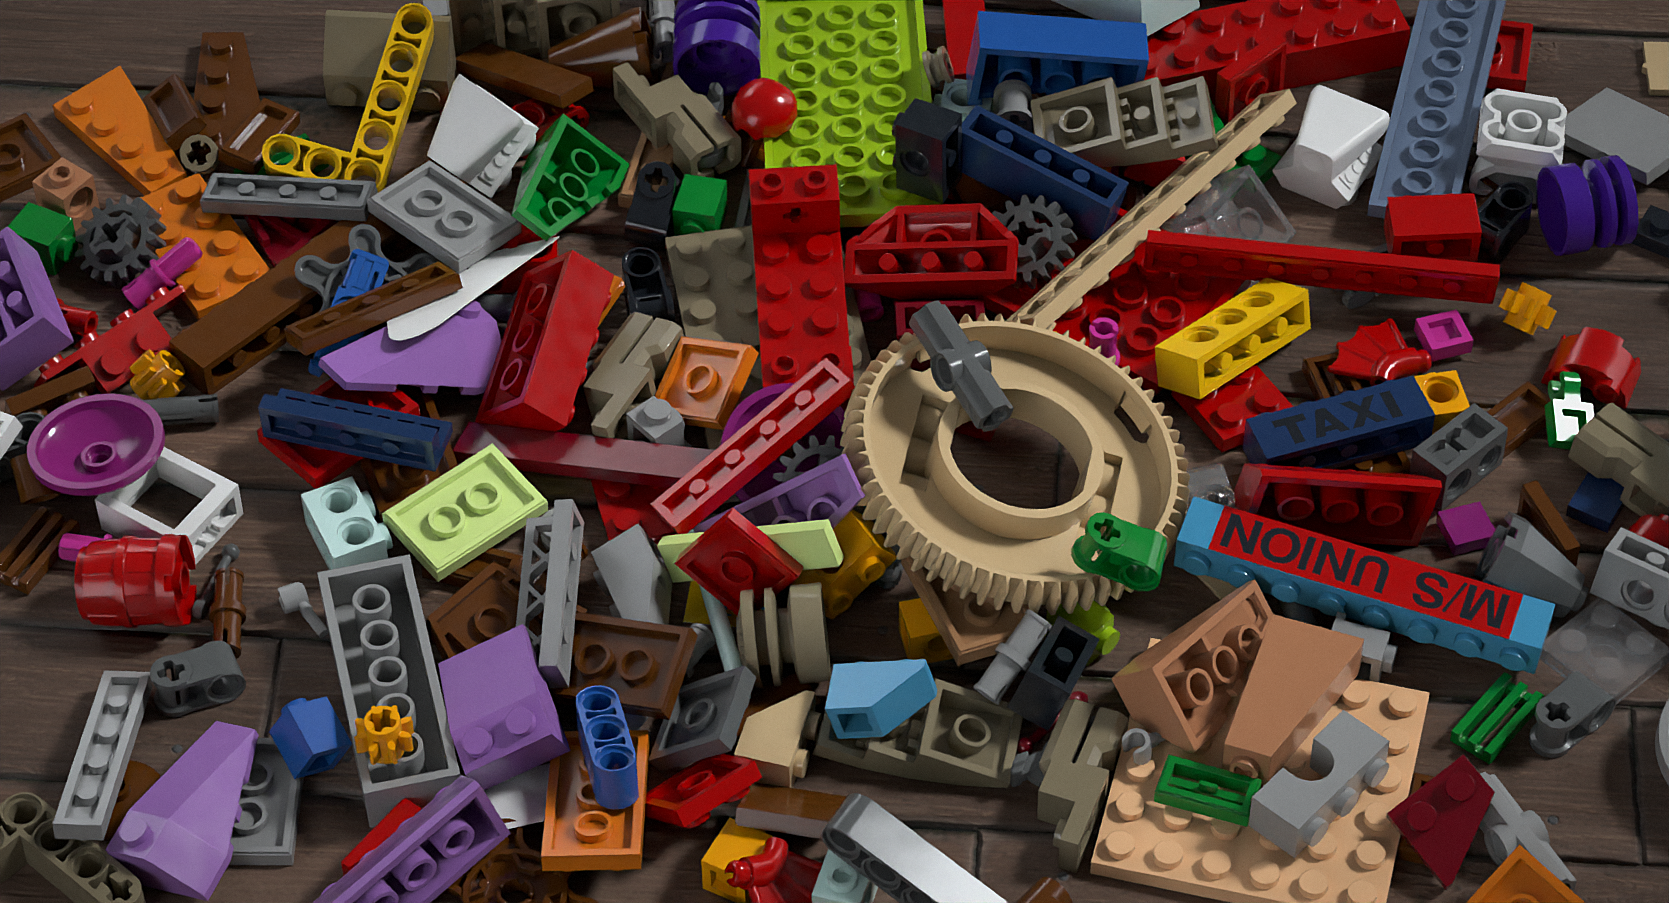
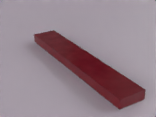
[453,422,714,488]

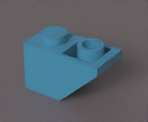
[825,659,938,739]

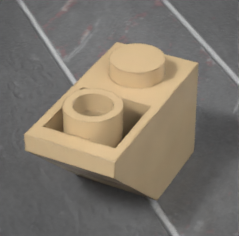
[734,690,822,788]

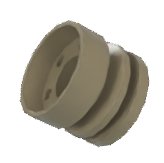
[736,582,831,689]

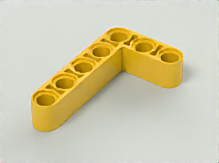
[262,3,434,192]

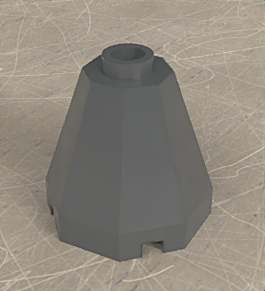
[1473,511,1589,618]

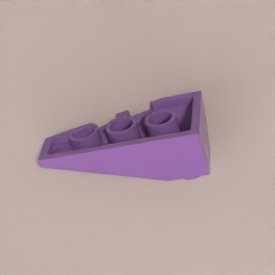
[318,300,501,395]
[693,454,865,533]

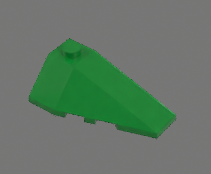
[511,113,630,241]

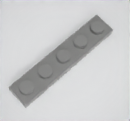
[53,671,153,841]

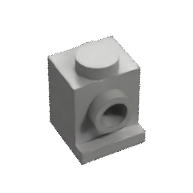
[626,396,692,447]
[1332,612,1398,682]

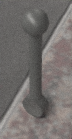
[192,543,240,620]

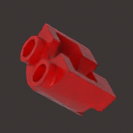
[1541,327,1641,409]

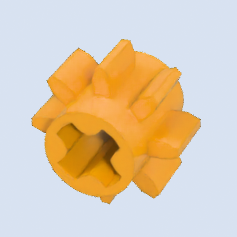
[1498,282,1557,336]
[129,349,185,400]
[354,705,414,765]

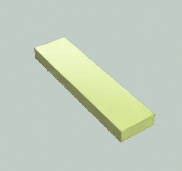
[657,519,844,583]

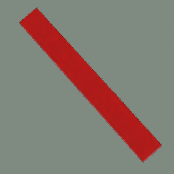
[1143,230,1500,304]

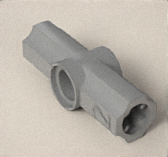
[1479,771,1577,891]

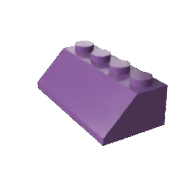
[313,775,511,903]

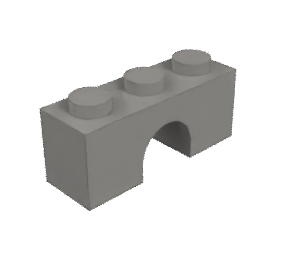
[1249,710,1390,858]

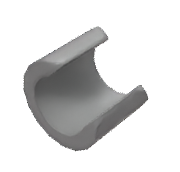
[278,582,328,638]
[1122,728,1166,765]

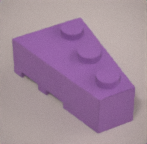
[0,226,74,391]

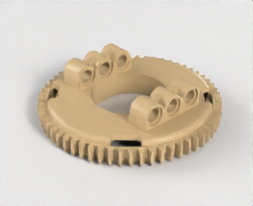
[840,313,1190,615]

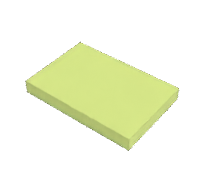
[382,443,548,582]

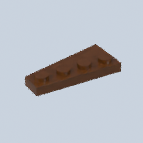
[190,32,260,161]

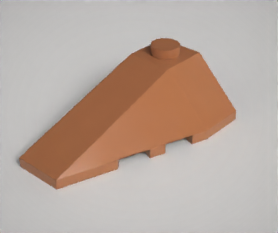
[1111,580,1273,753]

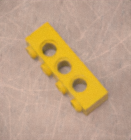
[1155,277,1311,399]

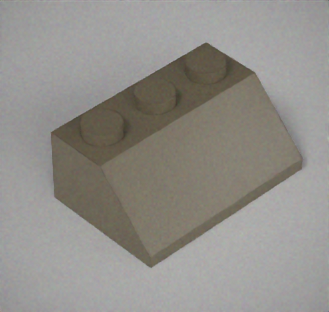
[323,10,457,111]

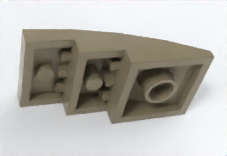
[446,0,620,60]
[1031,76,1218,167]
[812,678,1023,788]

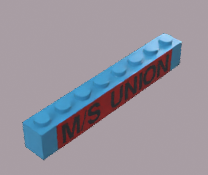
[1173,496,1556,674]

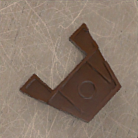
[425,562,587,661]

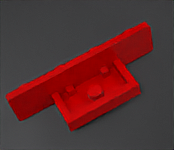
[34,284,186,394]

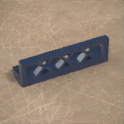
[258,388,453,472]

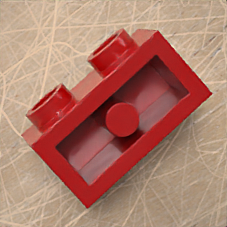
[1384,193,1482,262]

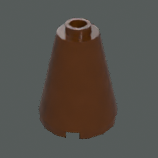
[542,7,660,90]

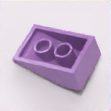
[438,624,571,790]

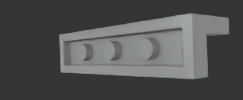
[516,499,584,688]

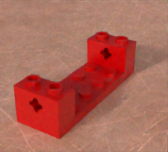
[749,164,854,411]

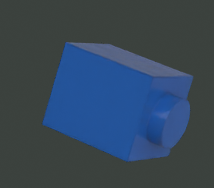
[269,696,352,779]

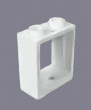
[95,447,244,572]

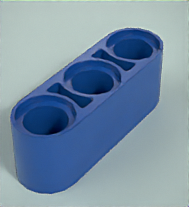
[576,685,639,809]

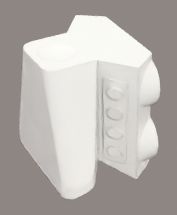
[427,74,539,198]
[1272,85,1390,209]
[1469,88,1567,204]

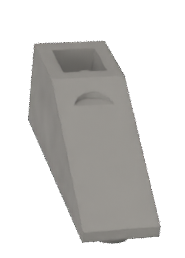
[591,524,673,625]

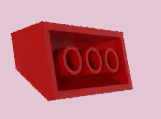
[475,250,614,432]
[1233,463,1442,547]

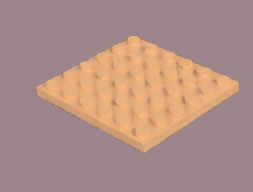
[1090,638,1430,903]

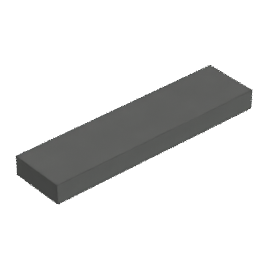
[200,173,378,221]

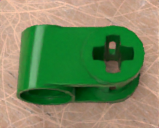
[1071,512,1167,591]

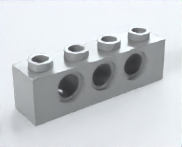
[1590,527,1669,629]

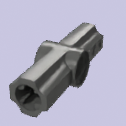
[909,300,1014,432]

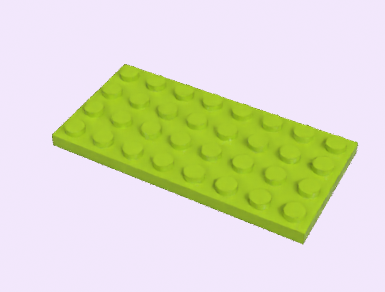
[757,0,941,228]

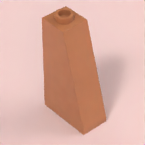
[1221,614,1364,785]

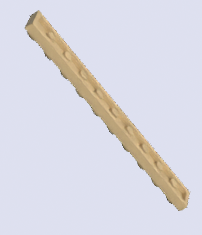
[1006,89,1297,329]

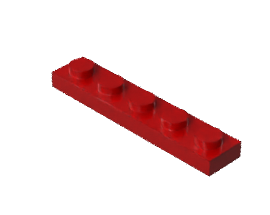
[651,357,855,534]

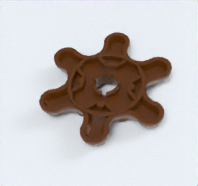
[442,818,598,903]

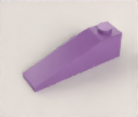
[106,721,259,901]

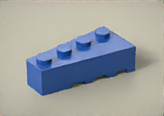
[966,11,1149,106]

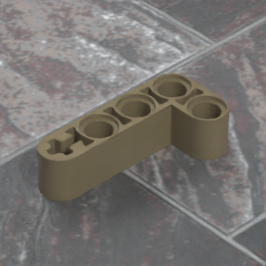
[0,792,145,903]

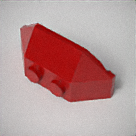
[844,203,1019,300]

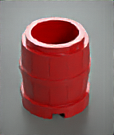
[74,534,197,629]

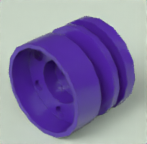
[673,0,761,96]
[1536,155,1639,256]

